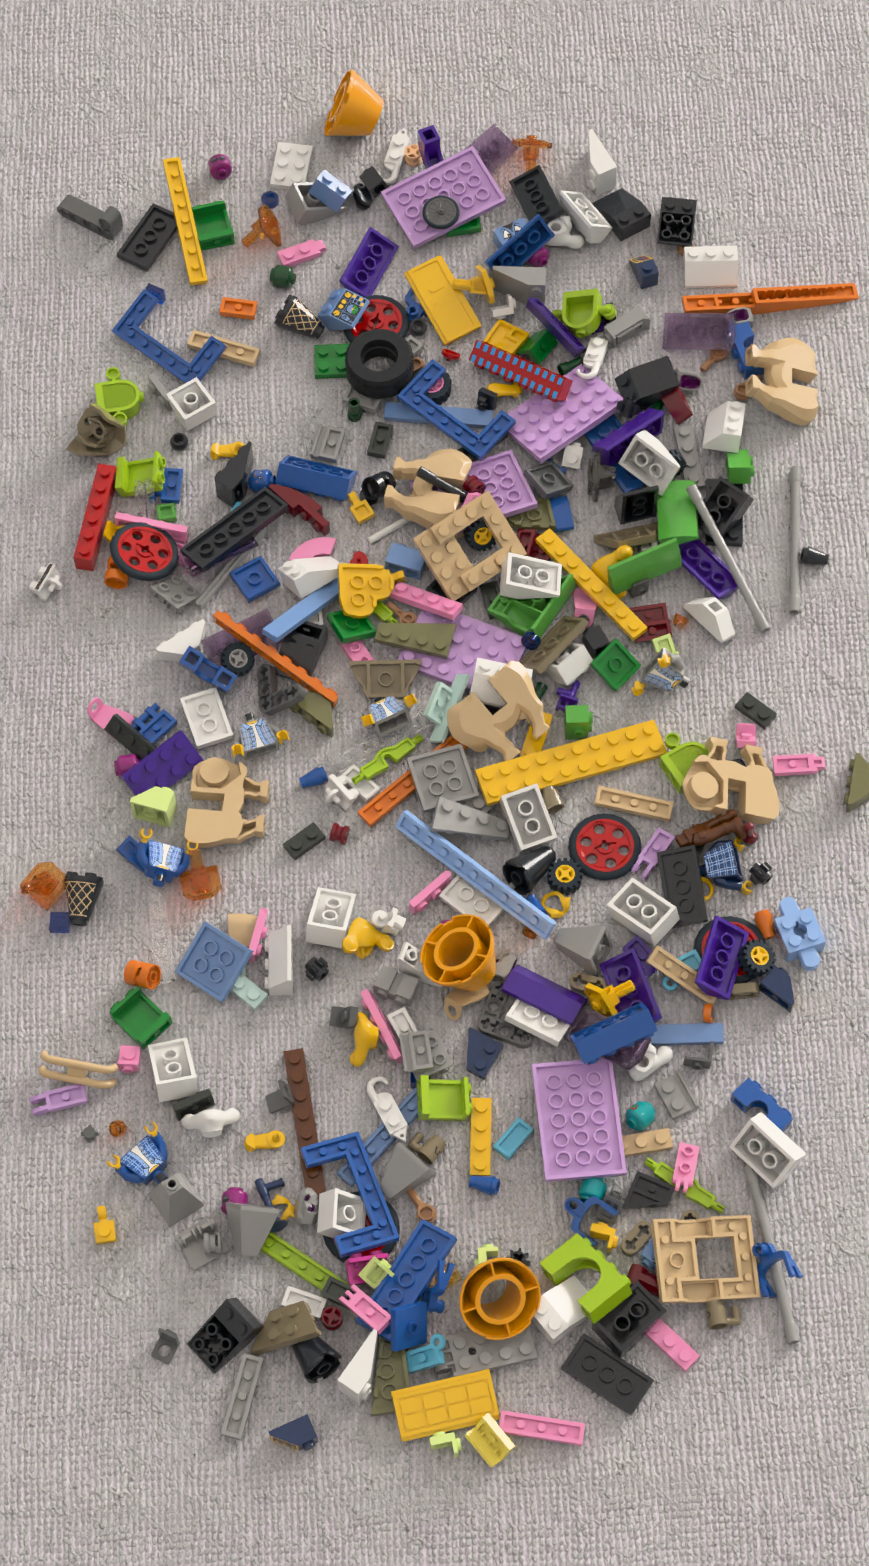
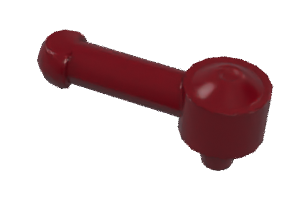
[743,822,759,845]

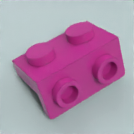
[345,1250,389,1286]

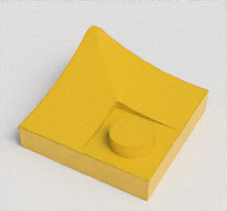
[484,319,530,355]

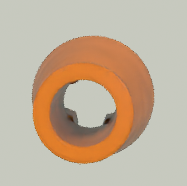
[754,909,775,940]

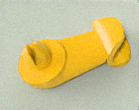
[486,382,522,398]
[210,442,245,460]
[244,1130,285,1152]

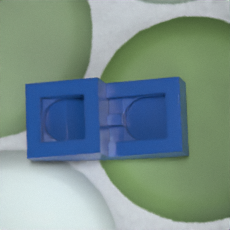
[549,496,574,532]
[116,835,144,873]

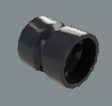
[361,471,396,500]

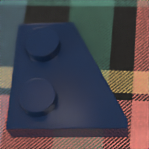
[467,1027,504,1080]

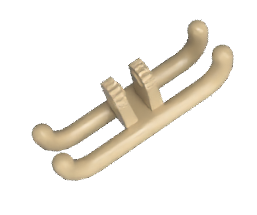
[38,1050,119,1089]

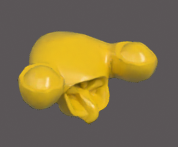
[591,545,633,599]
[342,917,394,959]
[349,1012,379,1067]

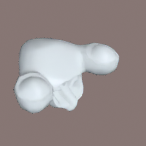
[545,214,584,249]
[619,1042,673,1082]
[181,1108,240,1139]

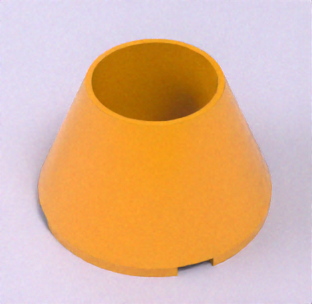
[324,69,383,136]
[420,914,497,991]
[459,1258,541,1340]

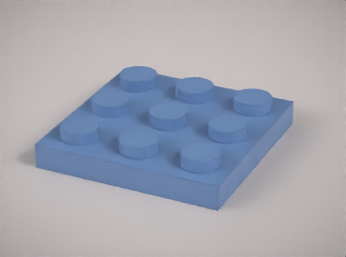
[175,921,254,1002]

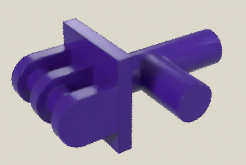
[555,680,580,713]

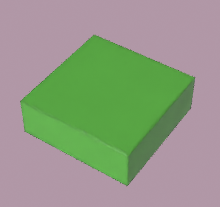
[156,503,177,523]

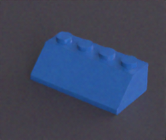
[484,214,555,272]
[275,455,357,501]
[569,1002,658,1065]

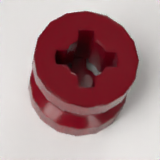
[463,475,486,494]
[329,822,350,845]
[322,1306,343,1331]

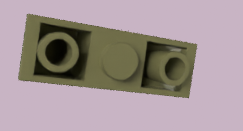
[289,692,334,738]
[843,753,869,812]

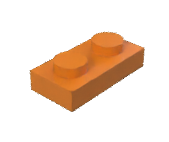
[219,297,258,320]

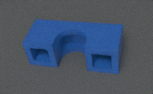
[725,321,764,380]
[178,646,237,694]
[730,1077,793,1132]

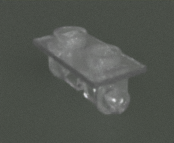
[134,479,155,518]

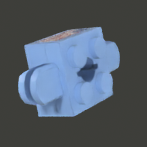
[773,897,826,971]

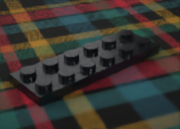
[180,487,289,572]

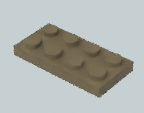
[519,616,589,674]

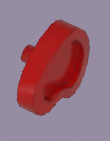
[441,349,460,361]
[350,551,368,564]

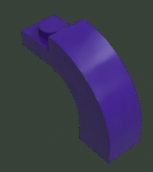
[417,125,444,169]

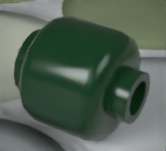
[270,265,296,289]

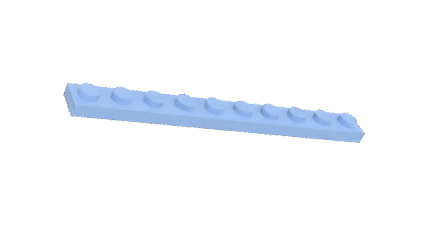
[395,810,557,940]

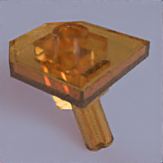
[512,135,552,172]
[242,204,282,247]
[180,849,222,901]
[20,862,66,911]

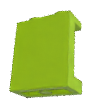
[115,451,166,498]
[417,1075,472,1121]

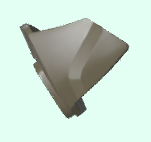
[66,403,126,456]

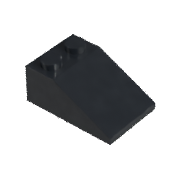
[593,188,651,242]
[615,356,680,413]
[697,476,754,537]
[614,485,659,525]
[591,1281,667,1358]

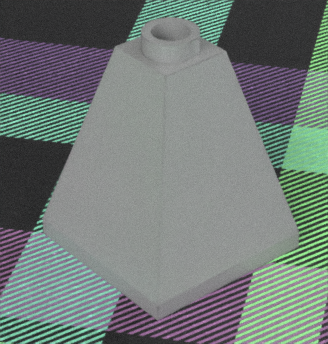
[553,925,613,977]
[380,1142,437,1201]
[148,1172,204,1227]
[226,1202,279,1260]

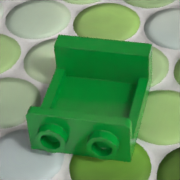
[191,200,235,251]
[109,986,173,1050]

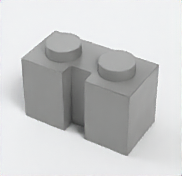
[373,965,419,1007]

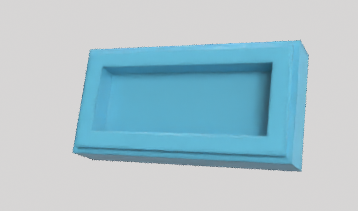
[493,1117,534,1161]

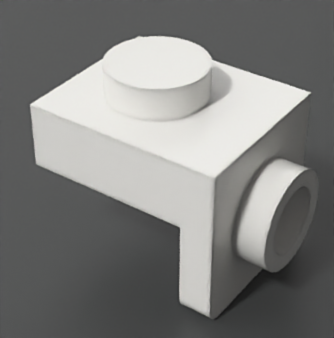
[490,294,516,319]
[561,442,585,469]

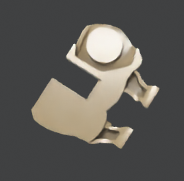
[745,338,818,426]
[384,449,472,528]
[447,660,550,761]
[682,737,780,825]
[184,757,270,848]

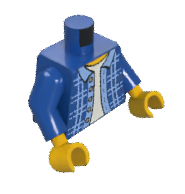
[137,828,198,887]
[106,1121,169,1185]

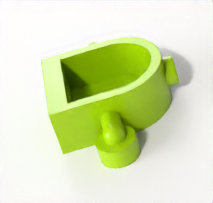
[552,288,617,338]
[94,367,145,426]
[659,732,708,794]

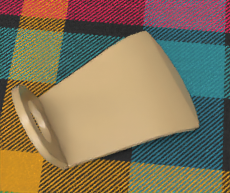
[228,913,258,948]
[444,986,490,1021]

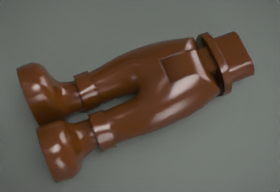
[675,809,746,848]

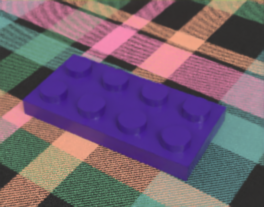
[121,730,204,796]

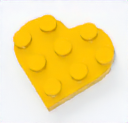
[337,563,395,619]

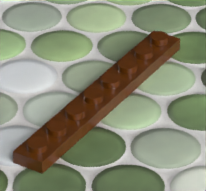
[283,1048,326,1205]

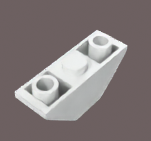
[683,597,735,643]
[156,619,206,662]
[397,942,443,987]

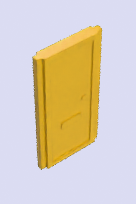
[404,255,482,346]
[391,1369,500,1442]

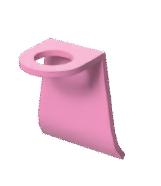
[573,587,598,628]
[87,697,134,740]

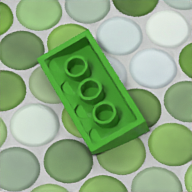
[657,480,699,545]
[607,538,682,595]

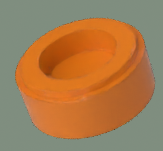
[703,1003,715,1023]

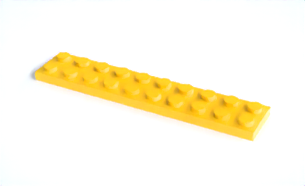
[475,719,667,806]

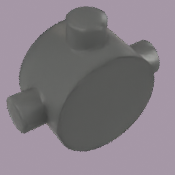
[81,1125,99,1143]

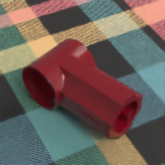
[627,1264,659,1297]

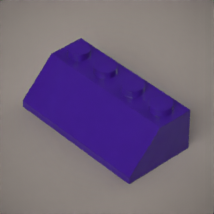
[592,408,665,470]

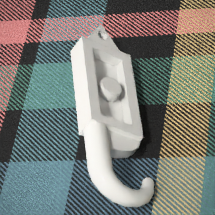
[378,128,410,185]
[576,333,609,379]
[366,1076,409,1142]

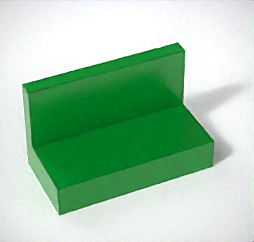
[516,329,558,364]

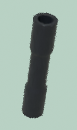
[416,466,468,503]

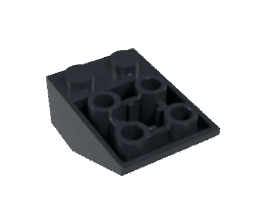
[657,197,697,247]
[214,441,254,508]
[274,621,328,681]
[187,1297,264,1374]

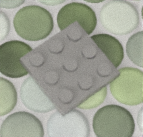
[406,743,479,813]

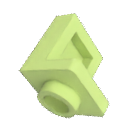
[651,633,679,654]
[474,1244,499,1267]
[358,1256,395,1289]
[429,1431,462,1458]

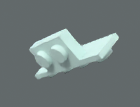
[423,674,471,743]

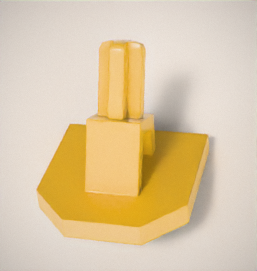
[453,265,495,304]
[584,980,635,1018]

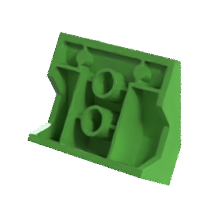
[487,556,576,643]

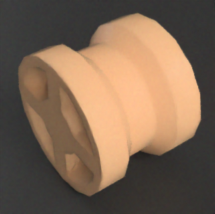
[405,144,422,167]

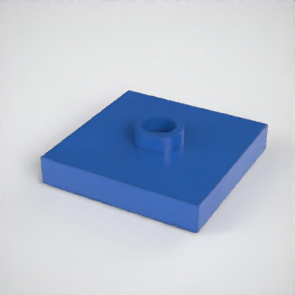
[229,556,280,603]
[391,1301,427,1352]

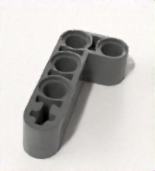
[57,195,123,240]

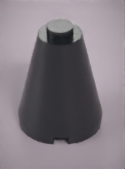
[502,846,556,895]
[291,1336,341,1384]

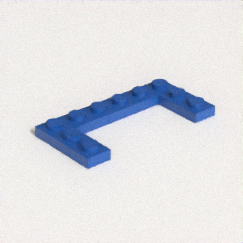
[112,289,227,383]
[397,359,516,461]
[300,1132,400,1258]

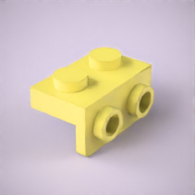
[465,1414,515,1468]

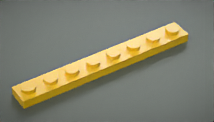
[163,157,208,286]
[536,528,647,641]

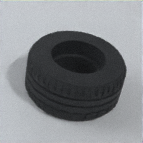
[345,329,414,399]

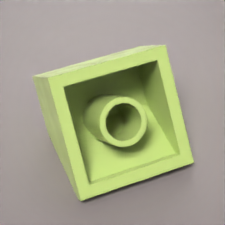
[130,786,177,828]

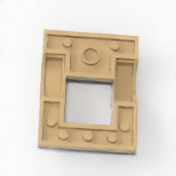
[412,491,527,601]
[651,1215,761,1304]

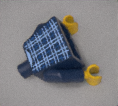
[699,838,753,895]

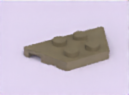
[593,522,658,548]
[349,659,422,699]
[251,1300,321,1356]

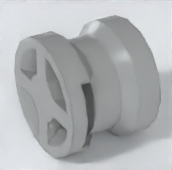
[204,1232,222,1254]

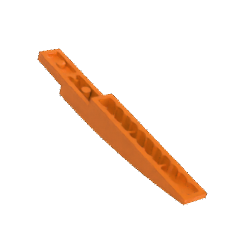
[681,283,859,317]

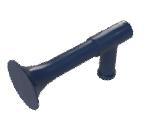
[254,1178,288,1233]

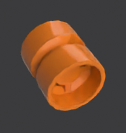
[104,556,132,589]
[124,960,161,990]

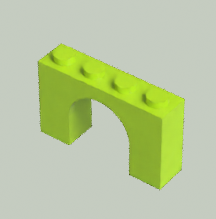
[540,1233,633,1324]

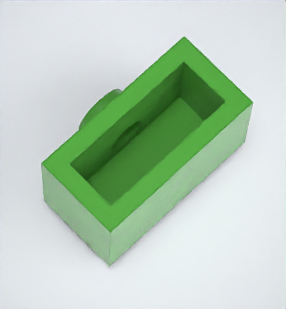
[725,450,754,484]
[564,705,593,740]

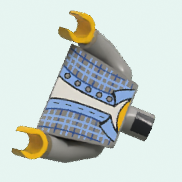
[631,647,690,696]
[361,693,418,738]
[232,713,290,760]

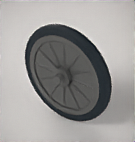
[422,195,460,229]

